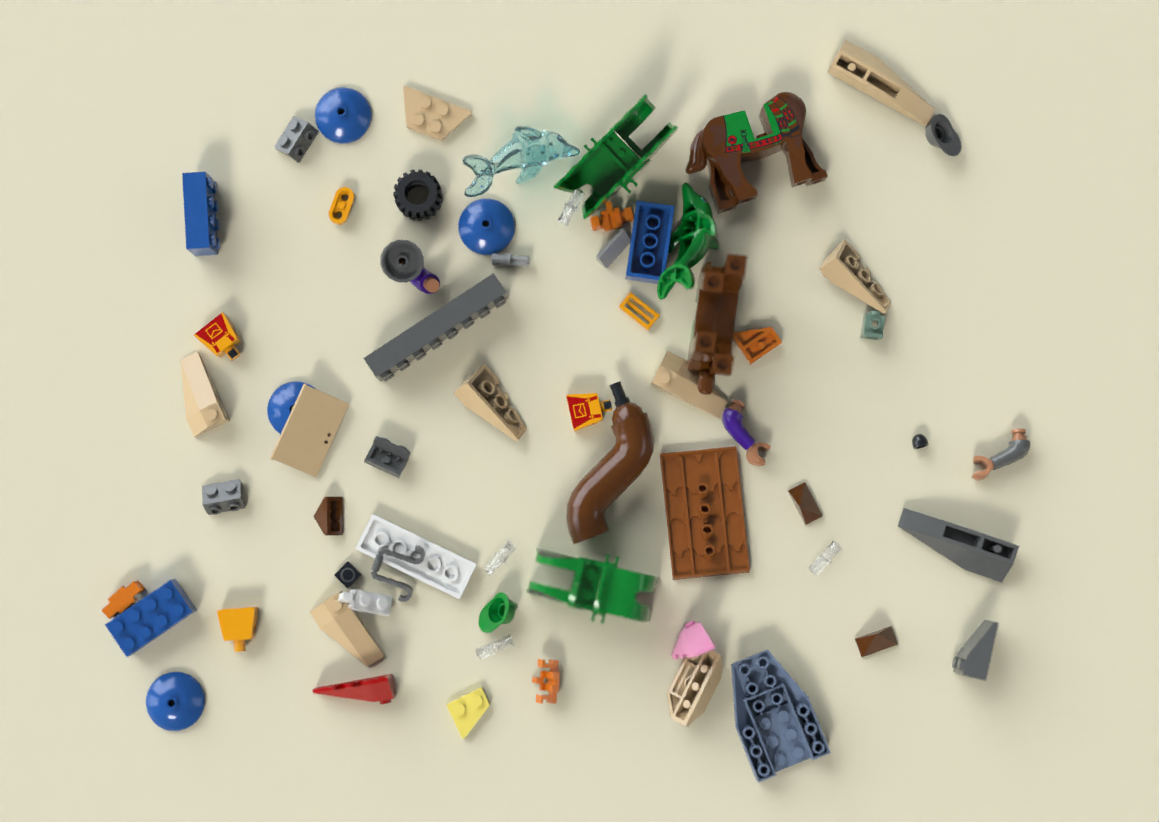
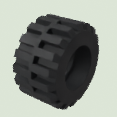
[393,169,443,221]

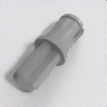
[491,253,530,268]

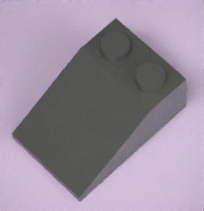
[952,620,998,681]

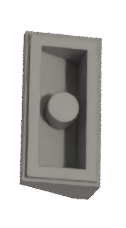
[596,229,631,268]

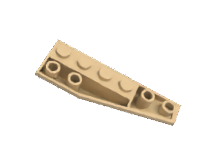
[827,40,935,127]

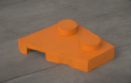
[732,327,782,365]

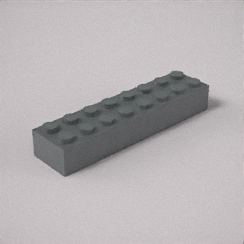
[364,273,508,382]

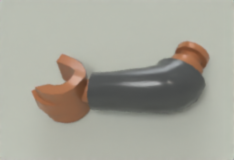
[971,429,1031,481]

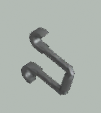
[371,545,425,602]

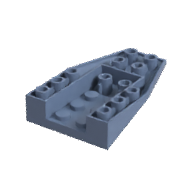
[731,649,831,783]

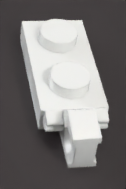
[338,589,392,616]

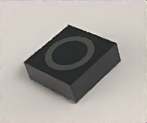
[334,561,362,589]

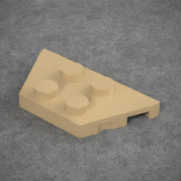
[403,86,472,141]

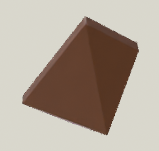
[788,482,823,525]
[313,497,343,536]
[855,626,898,657]

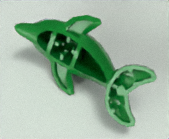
[657,182,719,300]

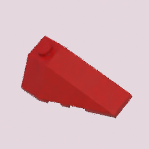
[312,674,396,705]

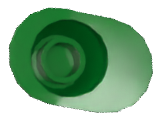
[478,592,518,633]

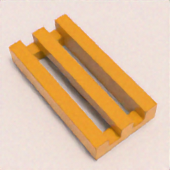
[619,292,660,331]

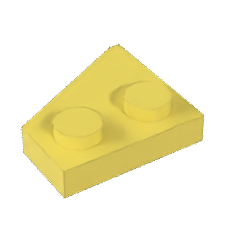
[446,687,490,739]

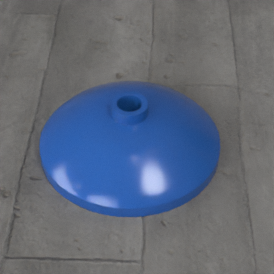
[315,88,372,144]
[458,199,515,255]
[267,381,314,434]
[146,672,205,731]

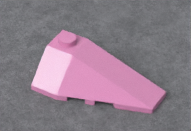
[671,620,715,659]

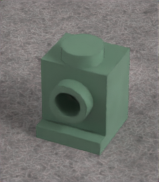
[860,311,885,341]

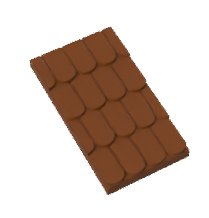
[660,446,750,580]

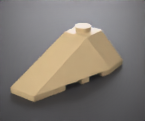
[651,351,727,419]
[180,352,230,437]

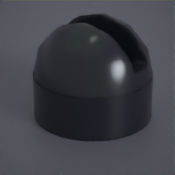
[912,434,929,449]

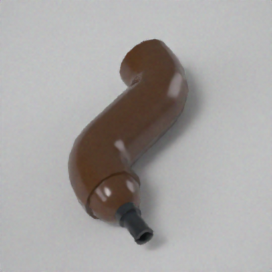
[566,381,654,544]

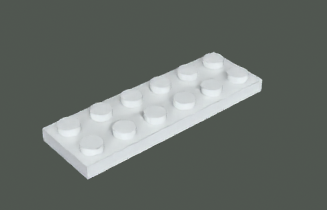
[355,514,477,599]

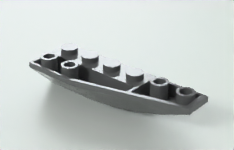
[898,508,1019,582]

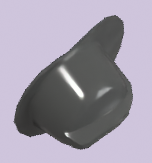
[925,114,962,156]

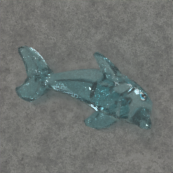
[463,126,580,197]

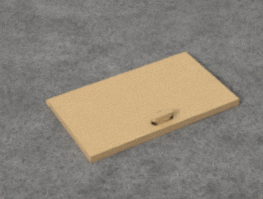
[270,383,349,477]

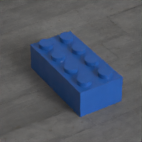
[182,172,221,256]
[625,201,675,284]
[105,579,197,657]

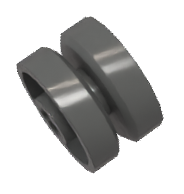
[380,240,424,282]

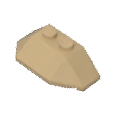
[667,650,722,727]

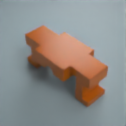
[590,201,634,232]
[101,580,146,619]
[532,659,560,704]

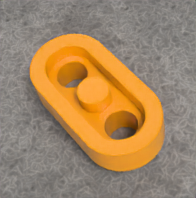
[329,187,355,225]

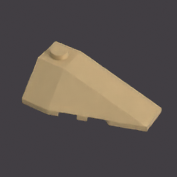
[819,239,891,314]
[454,363,527,441]
[310,591,385,666]

